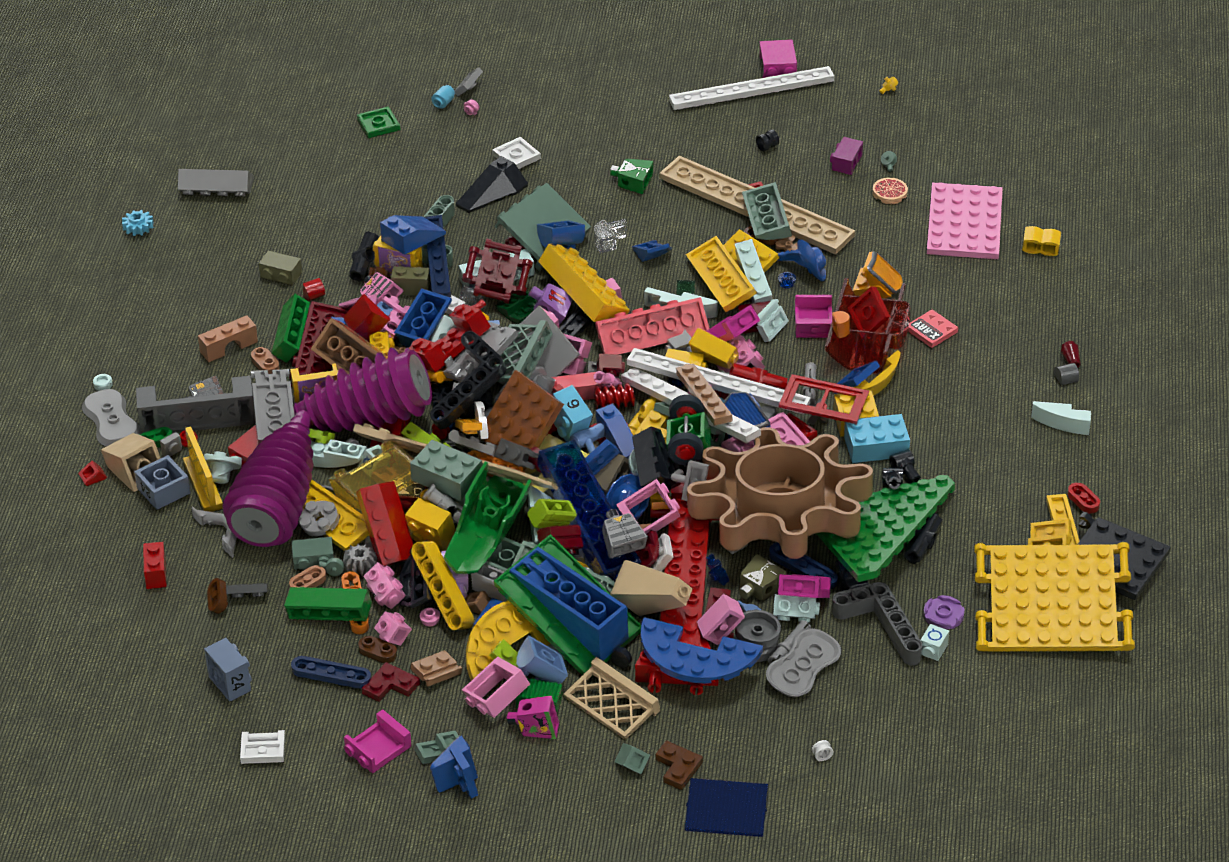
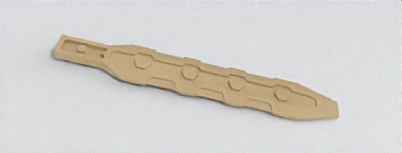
[353,423,558,490]

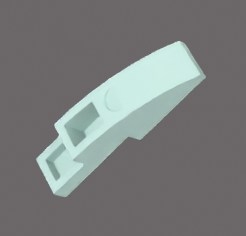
[644,287,718,318]
[311,440,367,468]

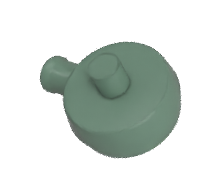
[881,151,897,172]
[319,558,344,576]

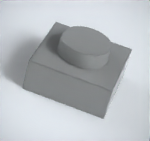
[160,432,182,457]

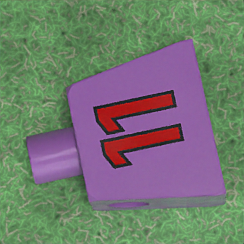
[529,284,573,324]

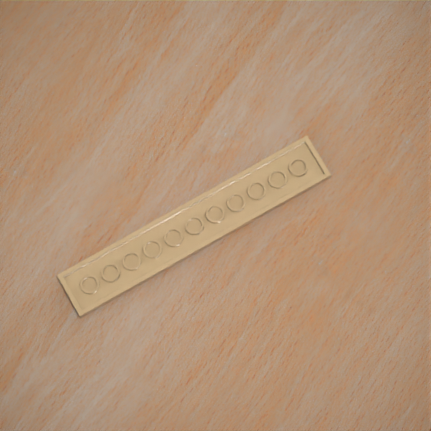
[659,156,855,255]

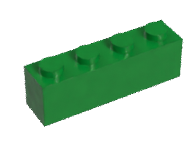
[271,294,310,363]
[284,587,372,621]

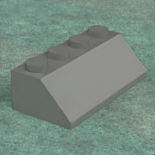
[178,169,254,196]

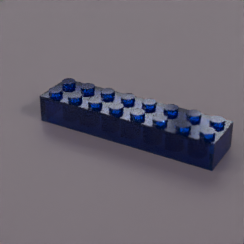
[537,440,641,582]

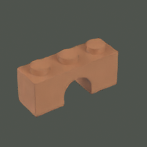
[198,316,258,362]

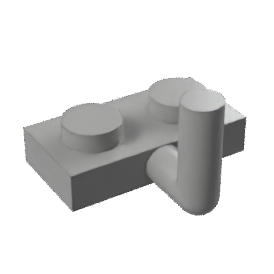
[671,460,709,501]

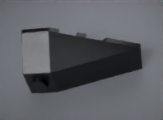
[456,156,528,213]

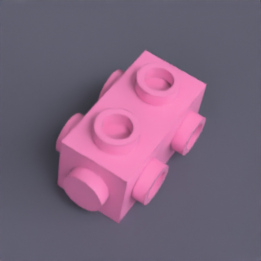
[364,563,406,609]

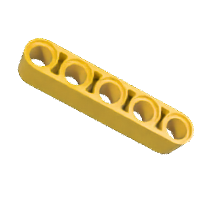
[411,541,474,630]

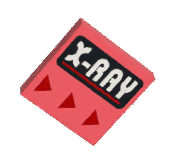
[906,310,958,348]

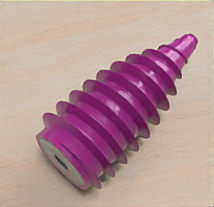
[293,347,432,432]
[223,410,314,547]

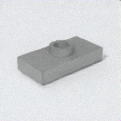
[455,68,483,96]

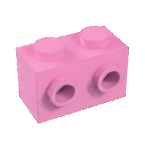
[697,594,745,645]

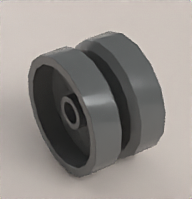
[734,609,781,662]

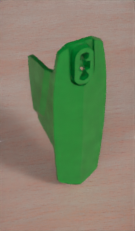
[444,461,532,574]

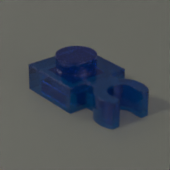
[706,553,730,586]

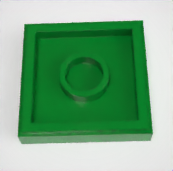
[357,107,400,138]

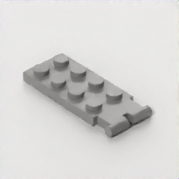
[251,369,294,445]

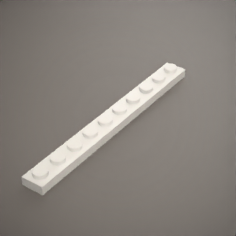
[669,66,834,110]
[627,348,811,415]
[621,367,761,443]

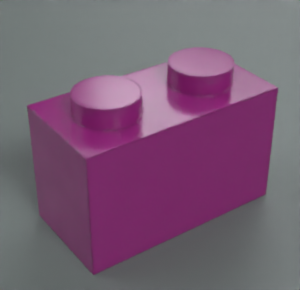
[830,137,863,175]

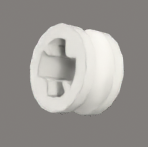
[812,740,833,761]

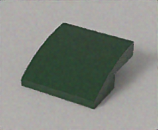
[495,291,537,324]

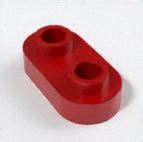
[1067,483,1100,514]

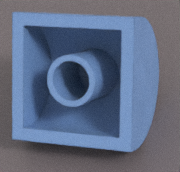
[516,635,568,684]

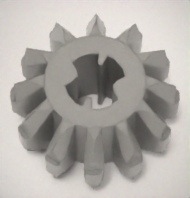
[343,544,377,577]

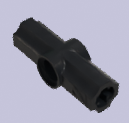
[349,231,379,282]
[904,513,943,564]

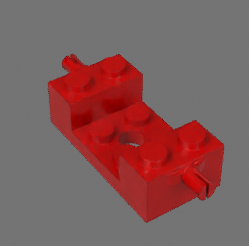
[409,299,491,373]

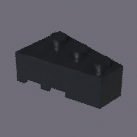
[632,426,678,488]

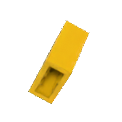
[689,328,739,369]

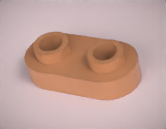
[251,347,279,374]
[289,565,326,588]

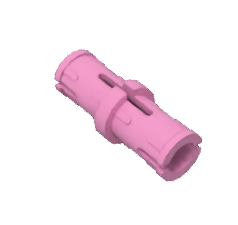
[594,371,622,390]

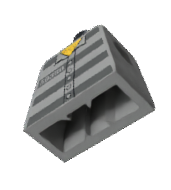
[602,509,647,558]

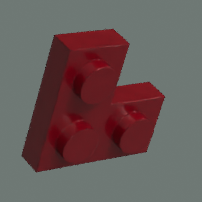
[362,662,420,702]

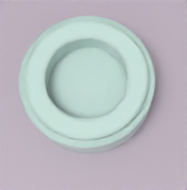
[93,374,113,391]

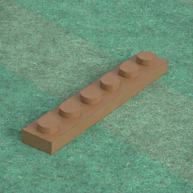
[676,364,733,426]

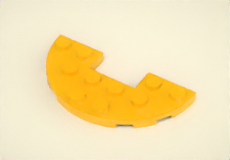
[466,601,550,681]

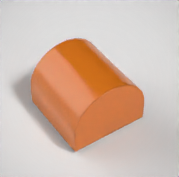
[832,311,850,338]

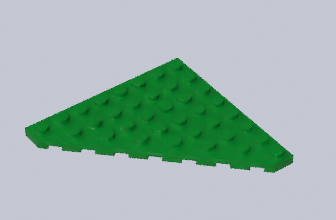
[816,475,955,582]

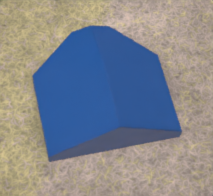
[632,240,672,262]

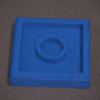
[834,361,880,394]

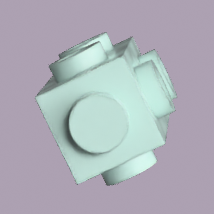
[773,594,820,622]

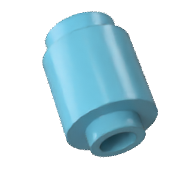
[432,85,455,109]

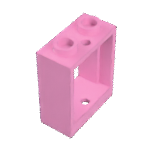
[617,479,680,534]
[462,657,530,718]

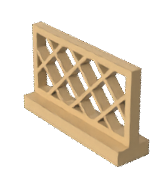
[564,657,660,740]

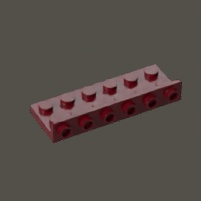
[289,301,350,387]

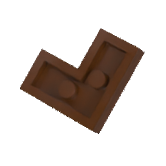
[655,740,703,790]

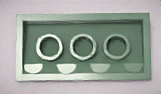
[742,182,792,240]

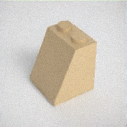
[101,433,161,492]

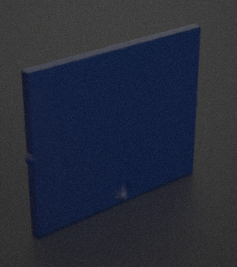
[685,778,768,837]

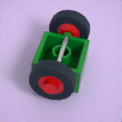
[666,394,711,465]

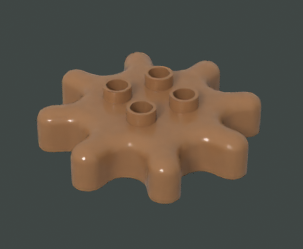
[687,427,873,559]

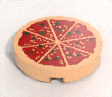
[873,178,908,204]

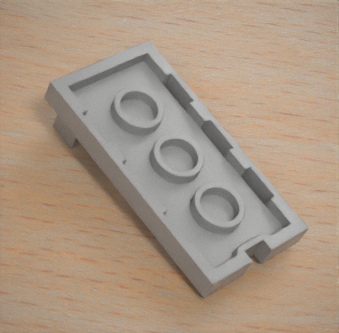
[443,322,518,382]

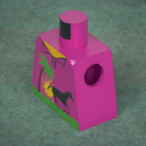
[507,696,559,739]

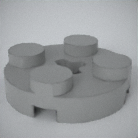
[299,501,340,537]

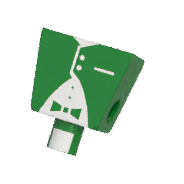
[610,159,653,194]

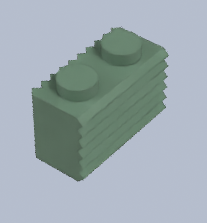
[292,537,334,570]

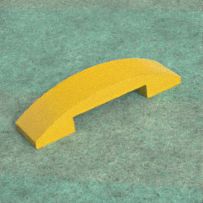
[854,350,901,396]

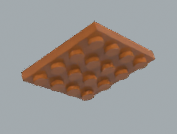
[477,370,564,470]

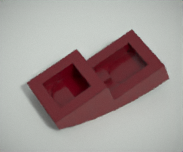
[637,530,659,567]

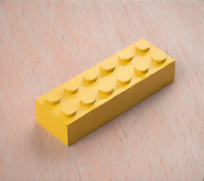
[538,244,630,322]

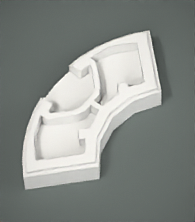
[474,401,488,439]

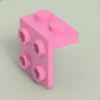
[717,334,765,372]

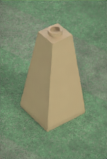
[610,560,693,616]

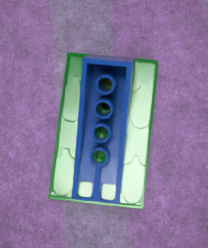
[494,534,641,675]

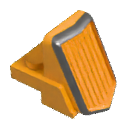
[852,251,904,298]

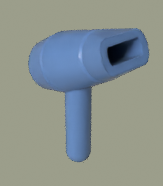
[570,423,605,454]

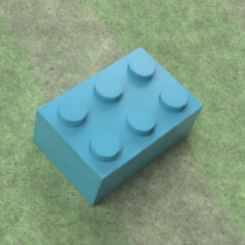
[844,414,910,463]

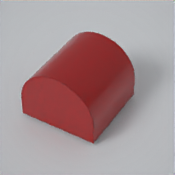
[303,278,325,301]

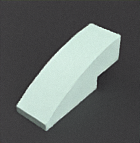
[1031,401,1091,435]

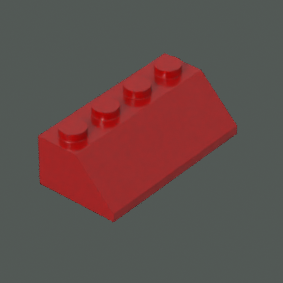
[356,481,414,567]

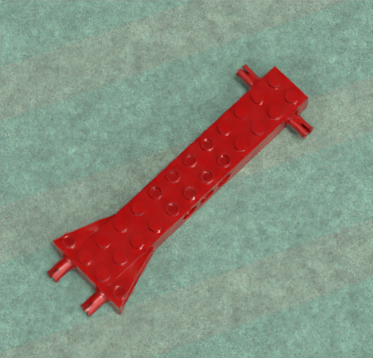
[635,493,720,695]

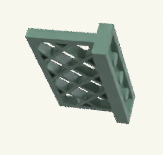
[482,320,553,382]

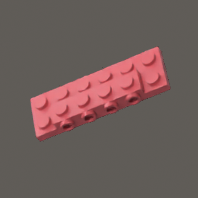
[595,297,710,355]

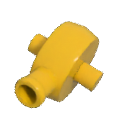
[879,77,898,94]

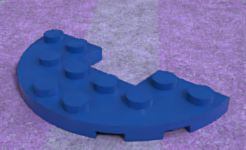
[641,617,763,683]

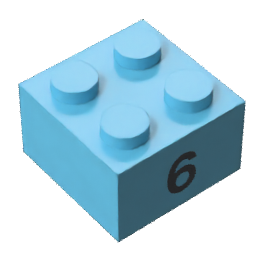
[553,385,593,443]

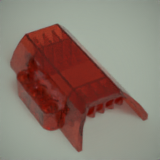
[825,278,910,373]

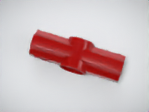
[729,363,788,390]

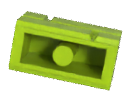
[527,499,577,529]

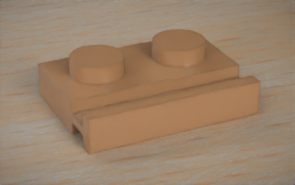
[411,650,462,687]

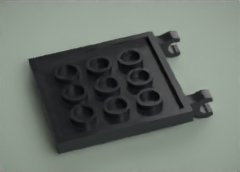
[1077,512,1171,601]

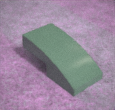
[414,730,459,764]

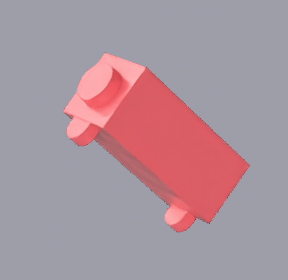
[552,372,603,400]

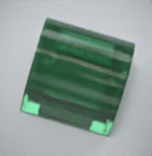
[676,280,695,296]

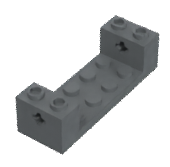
[136,376,256,434]

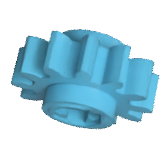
[122,210,154,236]

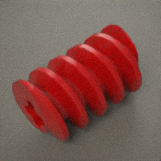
[594,383,635,410]

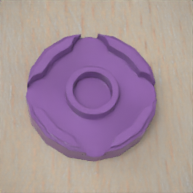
[923,595,965,630]

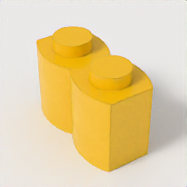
[1022,226,1061,256]

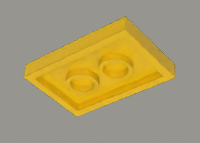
[723,229,779,273]

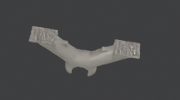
[192,507,237,558]

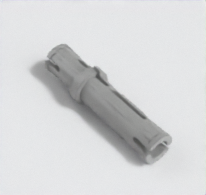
[803,362,818,406]
[768,620,811,664]

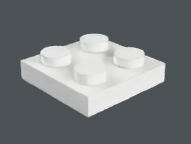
[492,137,541,169]

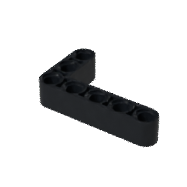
[430,331,507,429]

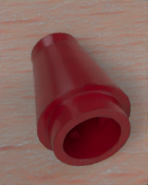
[1060,341,1081,368]

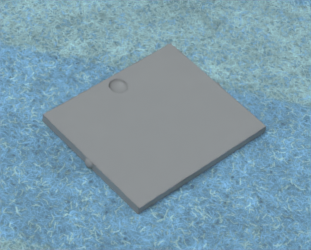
[508,306,580,377]

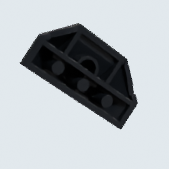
[399,540,435,608]

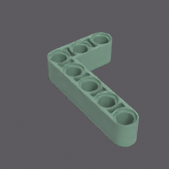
[421,195,455,268]

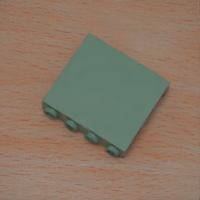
[495,183,591,271]

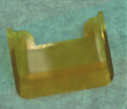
[328,441,415,509]

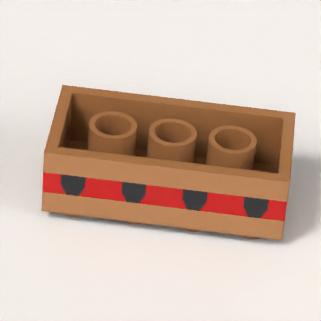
[311,318,388,374]

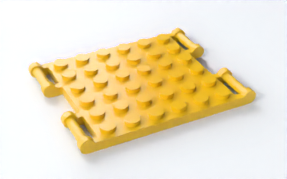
[974,542,1135,651]

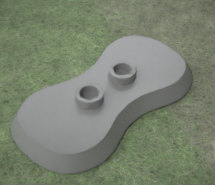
[82,389,141,446]
[766,628,841,697]

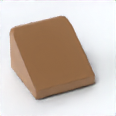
[465,591,491,614]

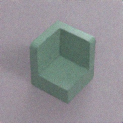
[615,743,650,774]

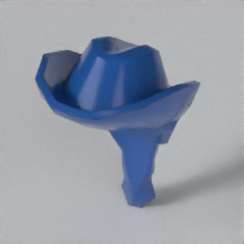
[778,239,826,282]
[604,474,650,520]

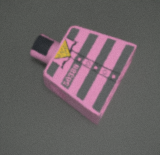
[360,272,404,305]

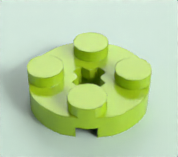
[308,428,335,444]

